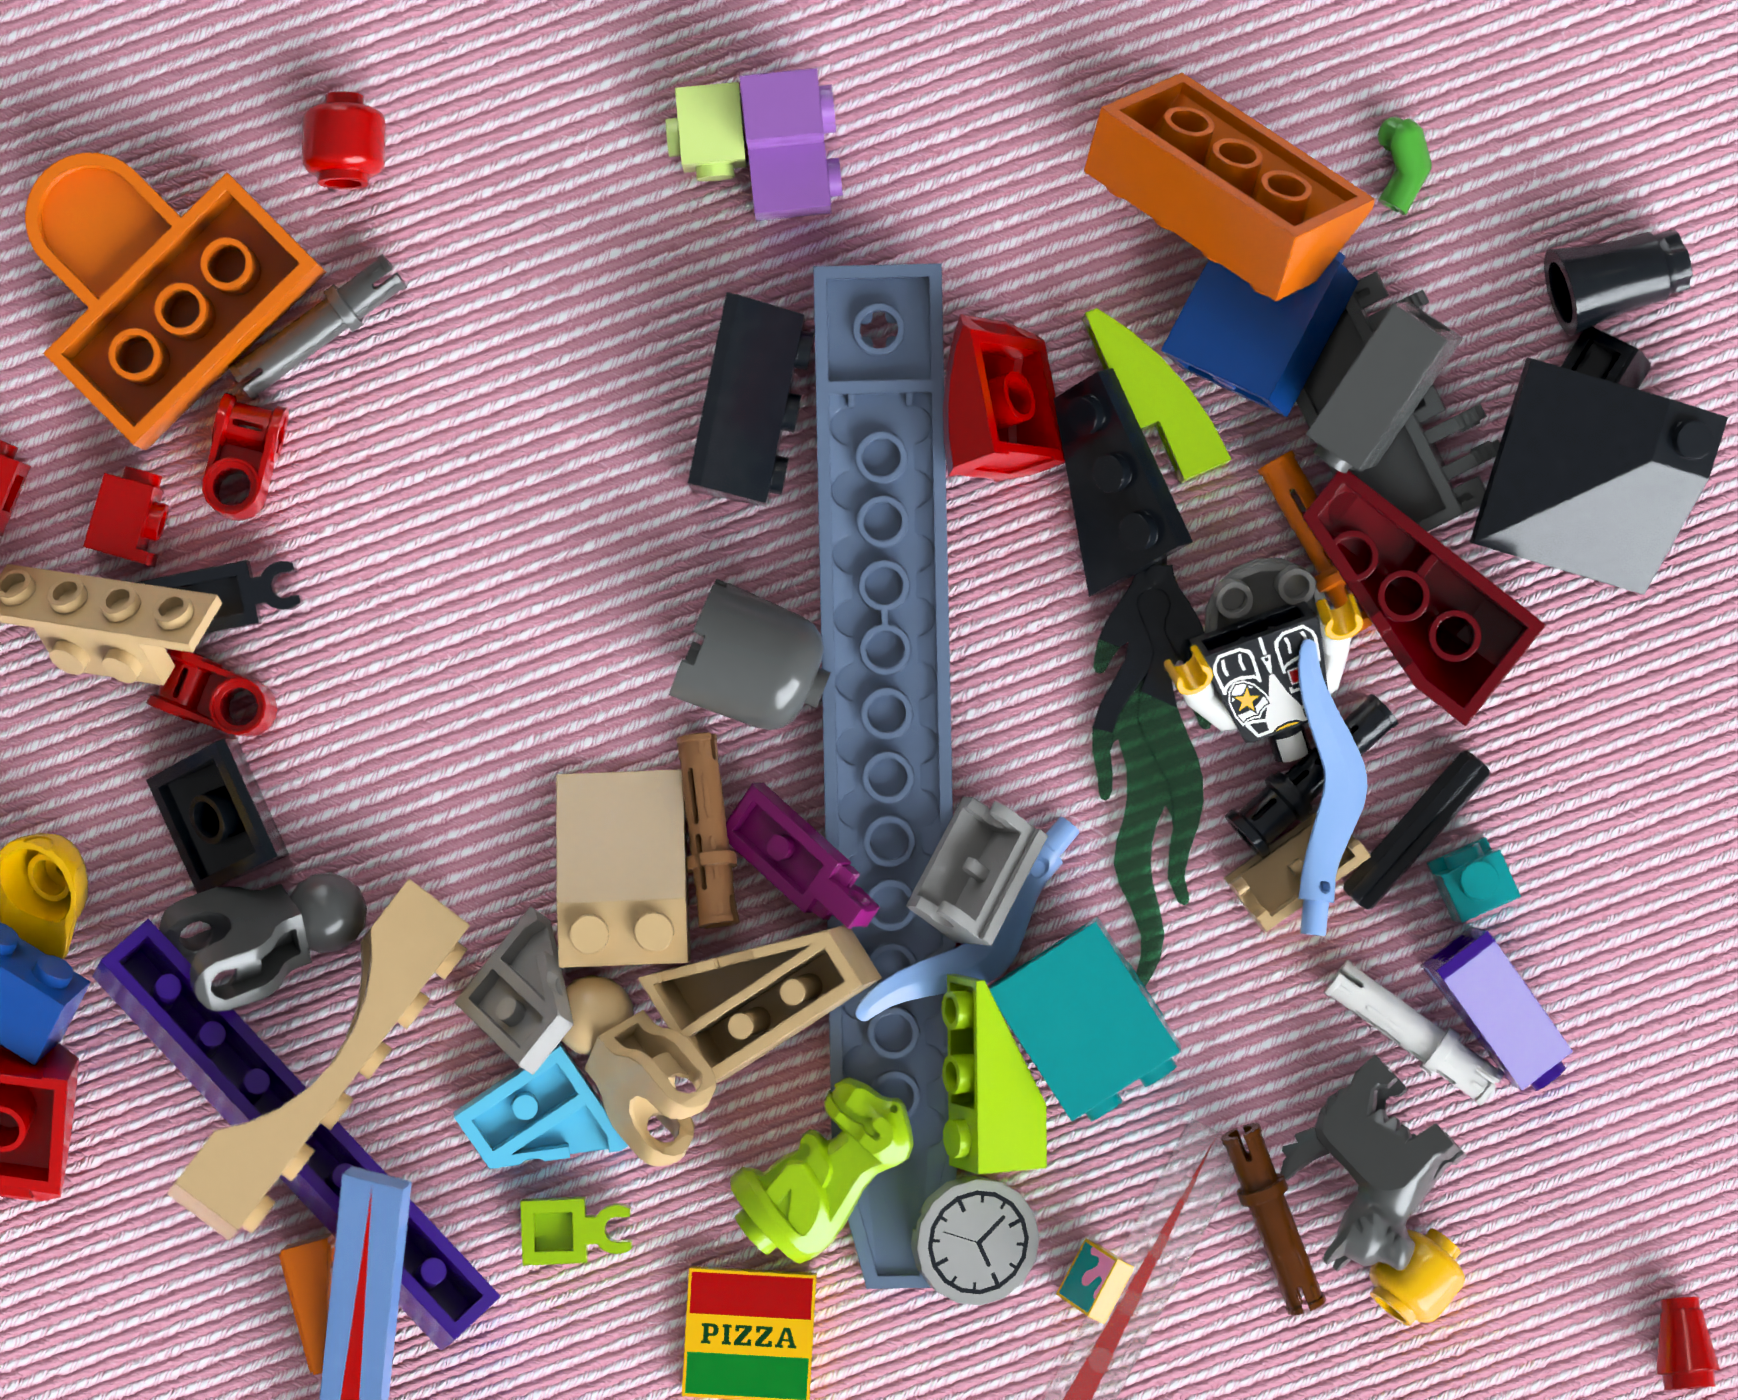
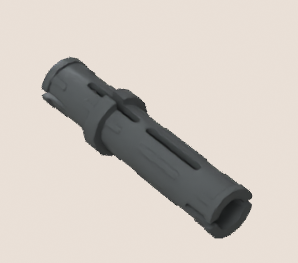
[229,254,407,400]

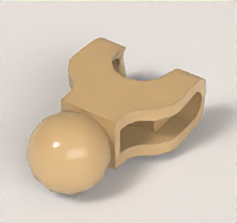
[561,975,716,1166]

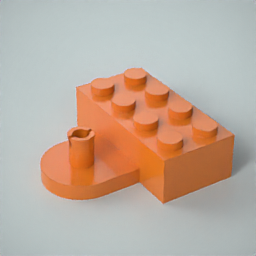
[25,152,327,451]

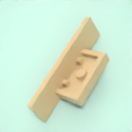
[0,564,222,686]

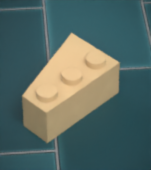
[638,925,882,1083]

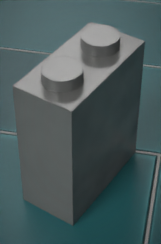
[1305,302,1463,473]

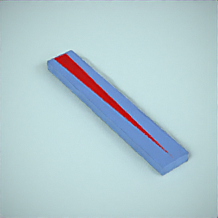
[320,1166,412,1400]

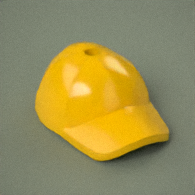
[0,833,88,960]

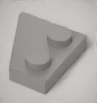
[454,906,574,1075]

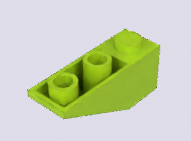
[942,974,1047,1175]

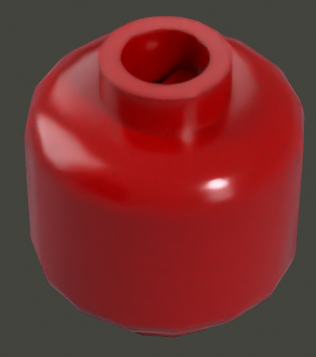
[302,91,386,189]

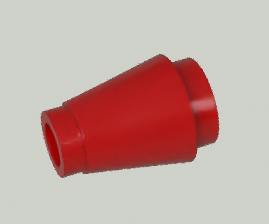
[1656,1297,1720,1391]

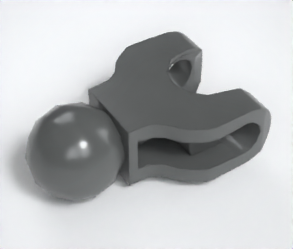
[159,872,367,1011]

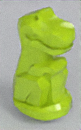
[730,1077,914,1264]

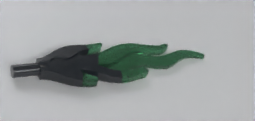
[1092,557,1211,986]

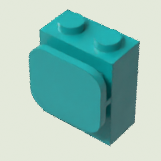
[989,916,1181,1122]

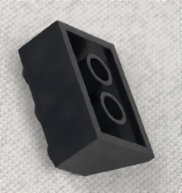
[688,292,815,507]

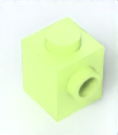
[665,82,747,181]

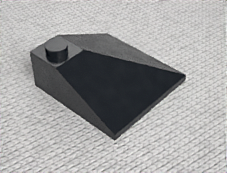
[1470,358,1728,595]

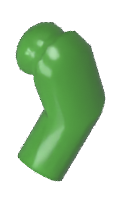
[1378,116,1432,215]

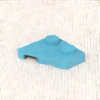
[454,1042,628,1169]

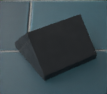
[146,738,289,894]

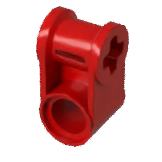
[202,393,289,521]
[146,649,277,737]

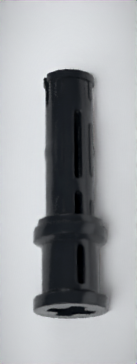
[1225,694,1399,858]

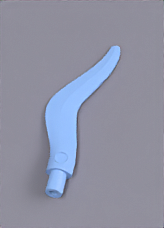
[1298,639,1368,936]
[855,816,1080,1021]

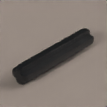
[1343,751,1491,910]

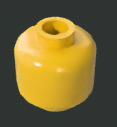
[1369,1228,1465,1326]

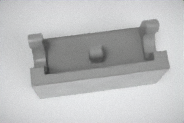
[906,797,1048,946]

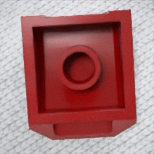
[943,314,1065,482]
[0,1044,79,1202]

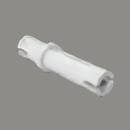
[1324,960,1504,1106]

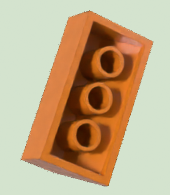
[1084,72,1375,301]

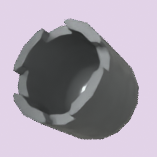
[669,579,831,730]

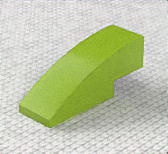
[1082,308,1232,484]

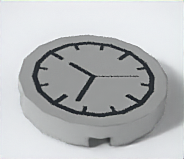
[911,1175,1040,1305]

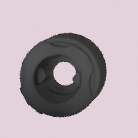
[1544,230,1693,336]

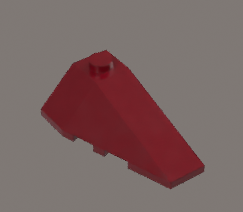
[1302,470,1546,727]

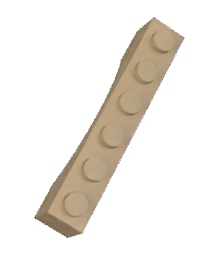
[166,879,470,1241]

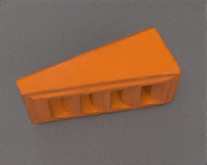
[278,1233,336,1376]

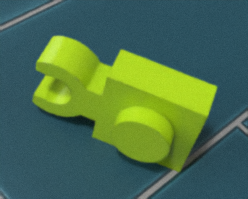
[520,1197,633,1266]

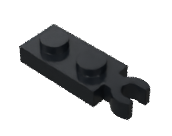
[134,560,304,635]

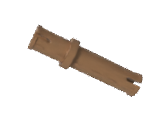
[676,732,740,929]

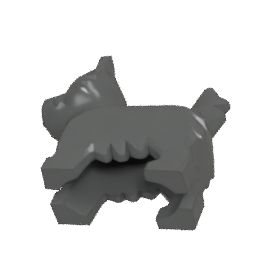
[1280,1055,1467,1271]

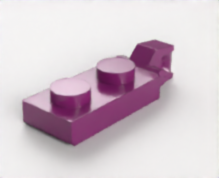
[726,783,880,929]

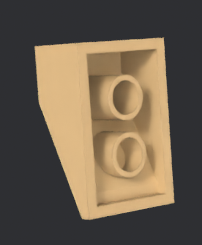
[556,769,691,968]

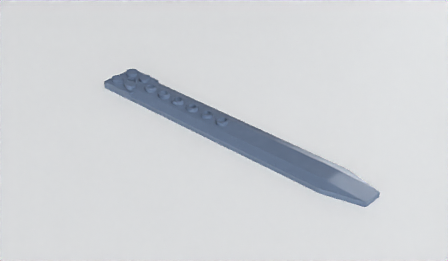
[813,263,958,1289]

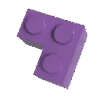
[739,68,843,221]

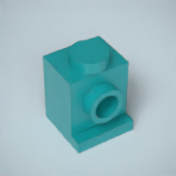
[1427,837,1521,923]

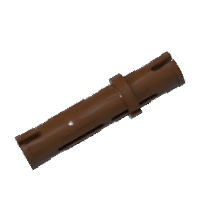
[1221,1123,1326,1315]

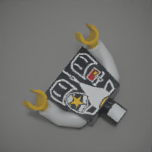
[1164,594,1363,763]

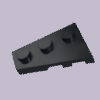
[1054,368,1193,597]

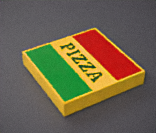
[682,1266,817,1400]

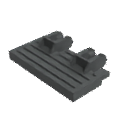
[1296,271,1500,532]

